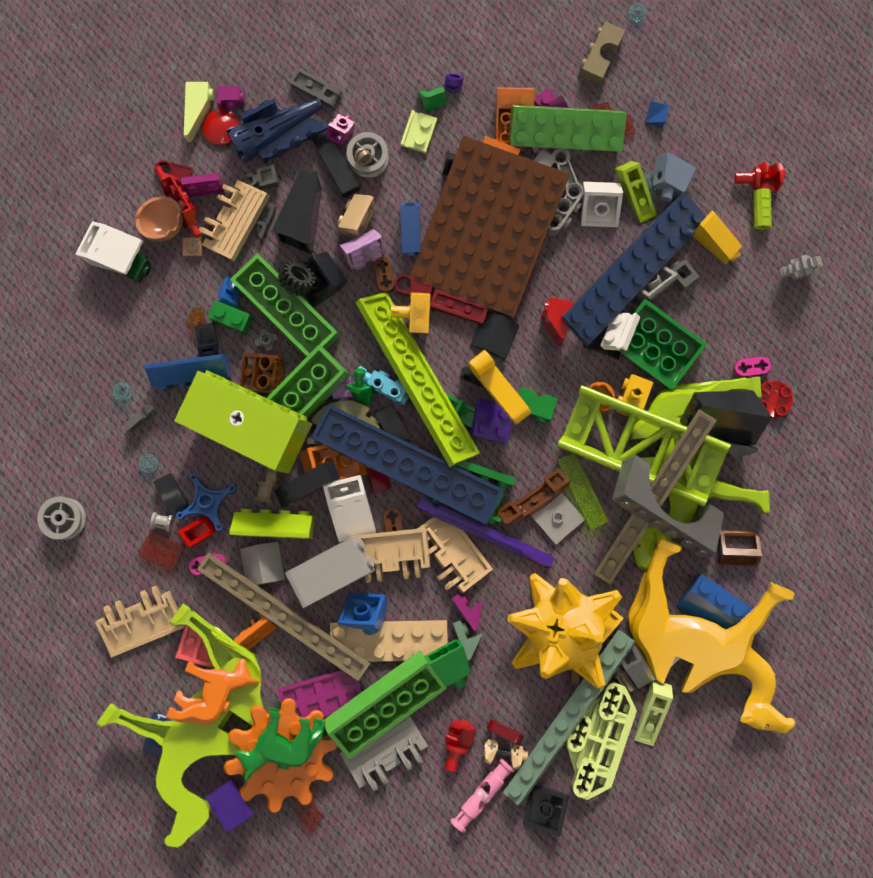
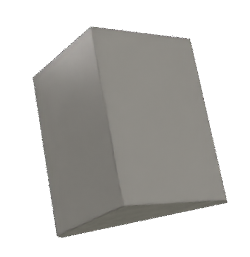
[636,266,679,302]
[240,542,285,585]

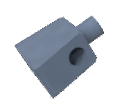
[653,152,696,202]

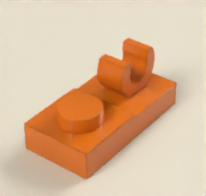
[234,613,277,650]

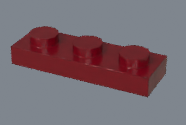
[430,289,489,326]

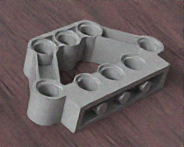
[534,148,584,236]

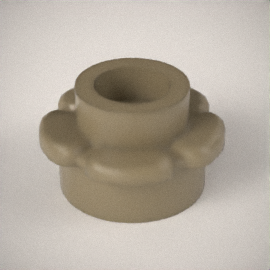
[354,148,372,166]

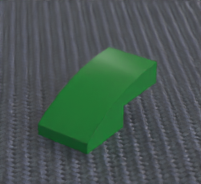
[447,394,475,428]

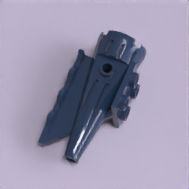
[226,98,329,164]

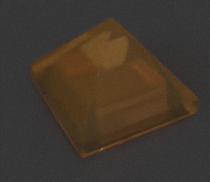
[186,307,205,326]

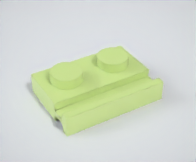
[401,110,437,154]

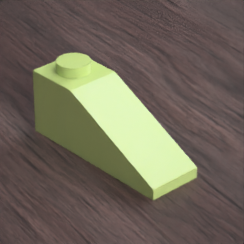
[184,82,214,142]
[634,680,673,746]

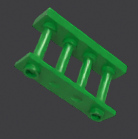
[427,455,515,525]

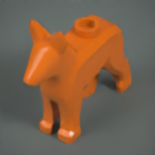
[166,659,259,725]

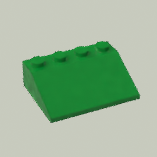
[617,299,707,390]

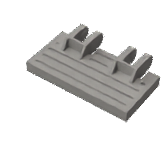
[340,715,428,791]

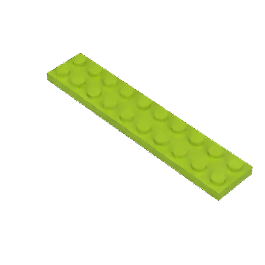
[356,292,480,467]

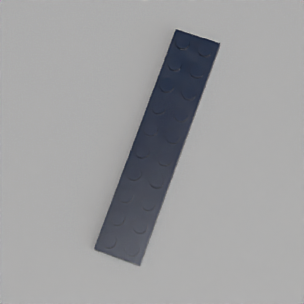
[560,192,706,346]
[311,404,503,525]

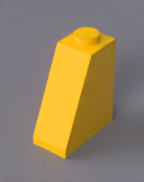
[692,211,742,264]

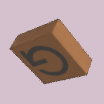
[183,237,203,258]

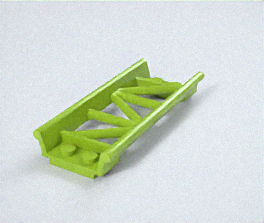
[557,385,731,507]

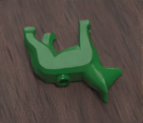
[235,707,326,782]

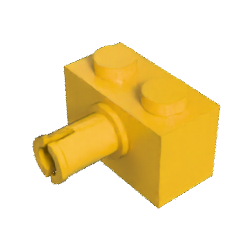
[391,292,430,333]
[616,374,653,420]

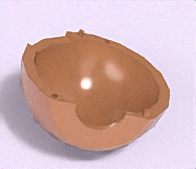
[135,196,183,242]

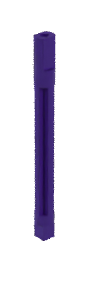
[417,498,554,569]

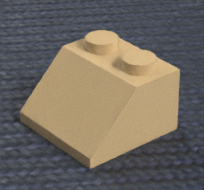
[337,194,376,239]

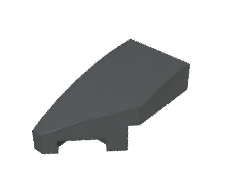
[255,203,276,239]

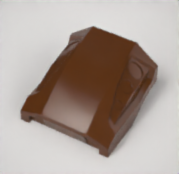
[240,353,285,393]

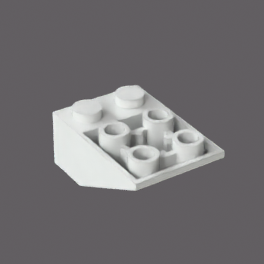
[75,221,143,274]
[323,475,376,542]

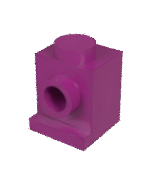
[217,86,246,110]
[327,114,355,146]

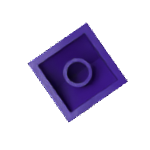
[205,780,253,832]

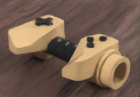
[483,739,528,769]

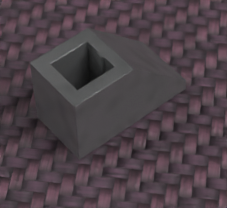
[622,644,656,688]

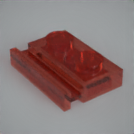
[137,530,186,572]

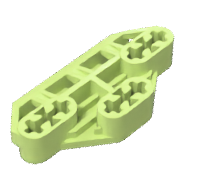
[566,682,637,800]

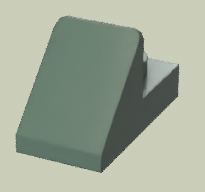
[453,620,482,660]

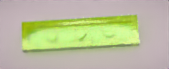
[557,453,608,530]

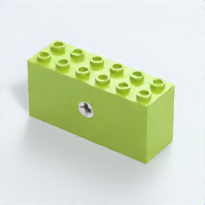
[174,370,312,474]

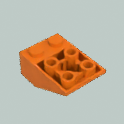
[496,87,535,147]

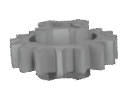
[779,255,823,280]

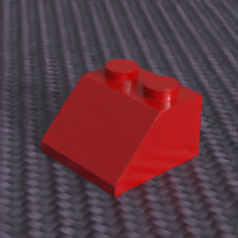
[541,297,573,346]

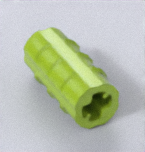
[753,188,772,230]

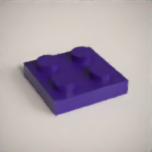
[470,398,512,444]

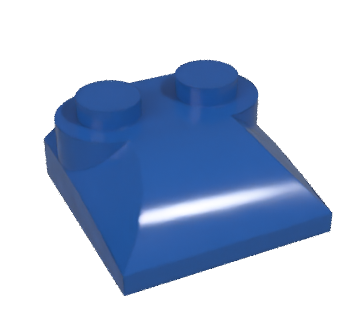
[338,593,387,635]

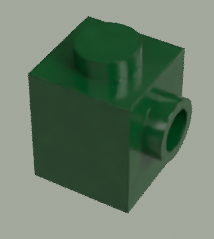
[123,252,151,284]

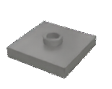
[531,493,585,545]

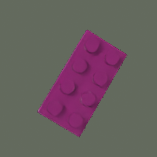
[277,669,361,717]

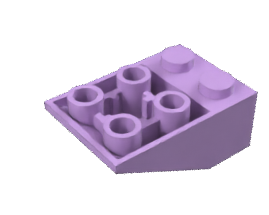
[340,229,385,270]

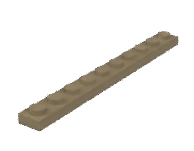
[594,410,716,585]
[197,553,370,681]

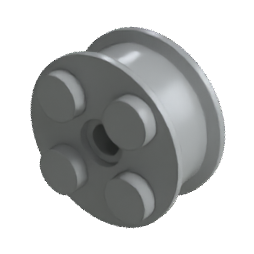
[347,132,389,178]
[37,496,86,540]

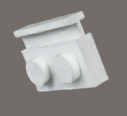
[600,313,640,351]

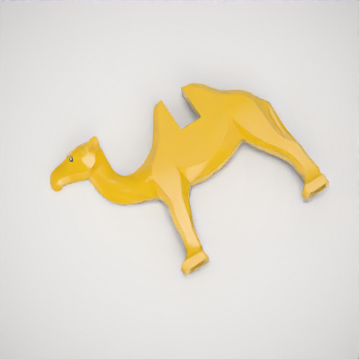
[627,536,795,733]

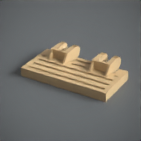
[199,180,270,261]
[418,517,493,593]
[349,528,431,583]
[95,586,185,657]

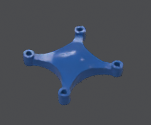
[176,474,237,532]

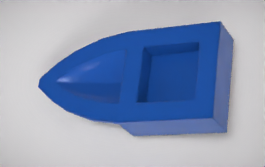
[218,274,239,308]

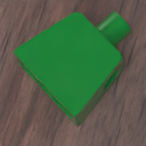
[425,638,471,689]

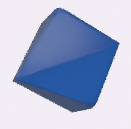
[645,101,669,127]

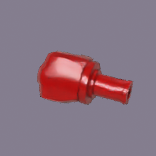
[734,161,786,193]
[444,720,477,772]

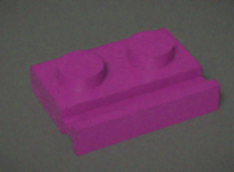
[181,173,225,197]

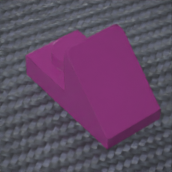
[534,87,569,108]
[452,594,483,631]

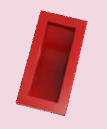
[177,516,217,549]

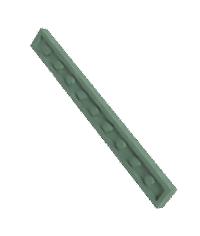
[503,630,636,806]

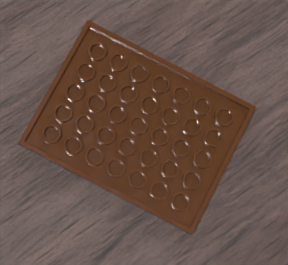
[410,135,570,318]

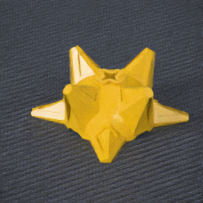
[507,573,622,689]

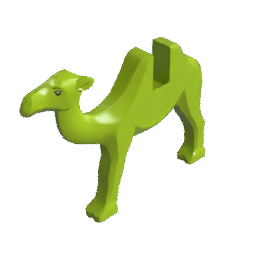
[629,377,770,571]
[96,604,264,847]

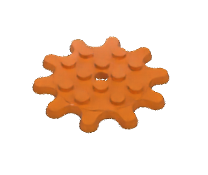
[224,698,337,813]

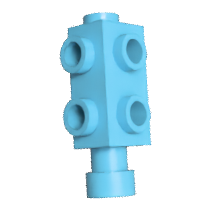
[353,366,409,405]

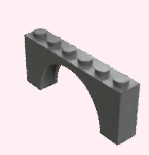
[612,455,724,558]

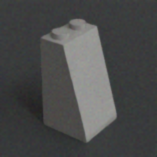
[285,536,375,608]

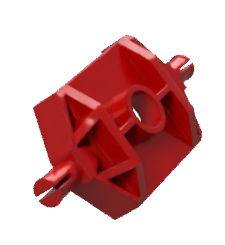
[154,165,202,238]

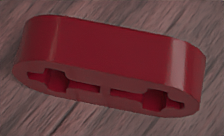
[486,719,524,745]

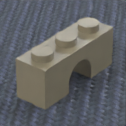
[579,21,625,85]

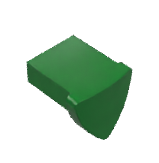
[417,87,447,113]

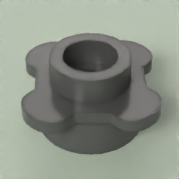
[255,329,277,351]

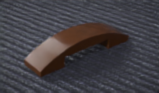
[496,468,571,526]

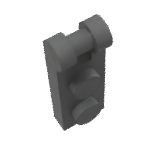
[289,67,343,109]

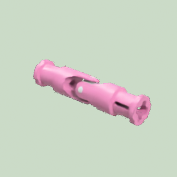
[450,758,515,833]

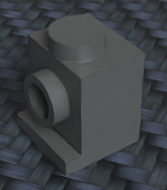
[670,259,700,292]

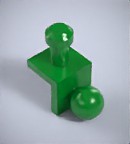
[345,368,375,405]

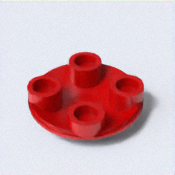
[202,109,239,145]
[760,380,793,418]

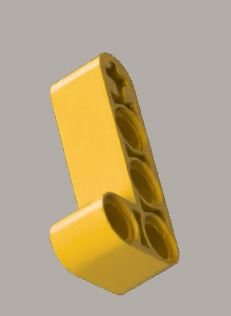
[468,350,532,425]

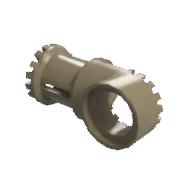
[255,467,279,503]

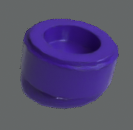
[444,73,464,93]

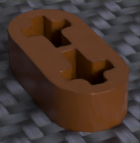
[374,257,395,293]
[384,508,403,532]

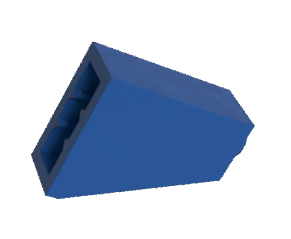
[400,202,421,256]

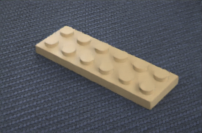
[330,620,447,662]

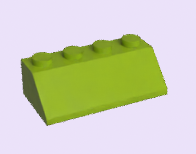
[230,509,314,539]

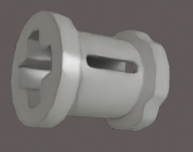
[150,512,174,532]

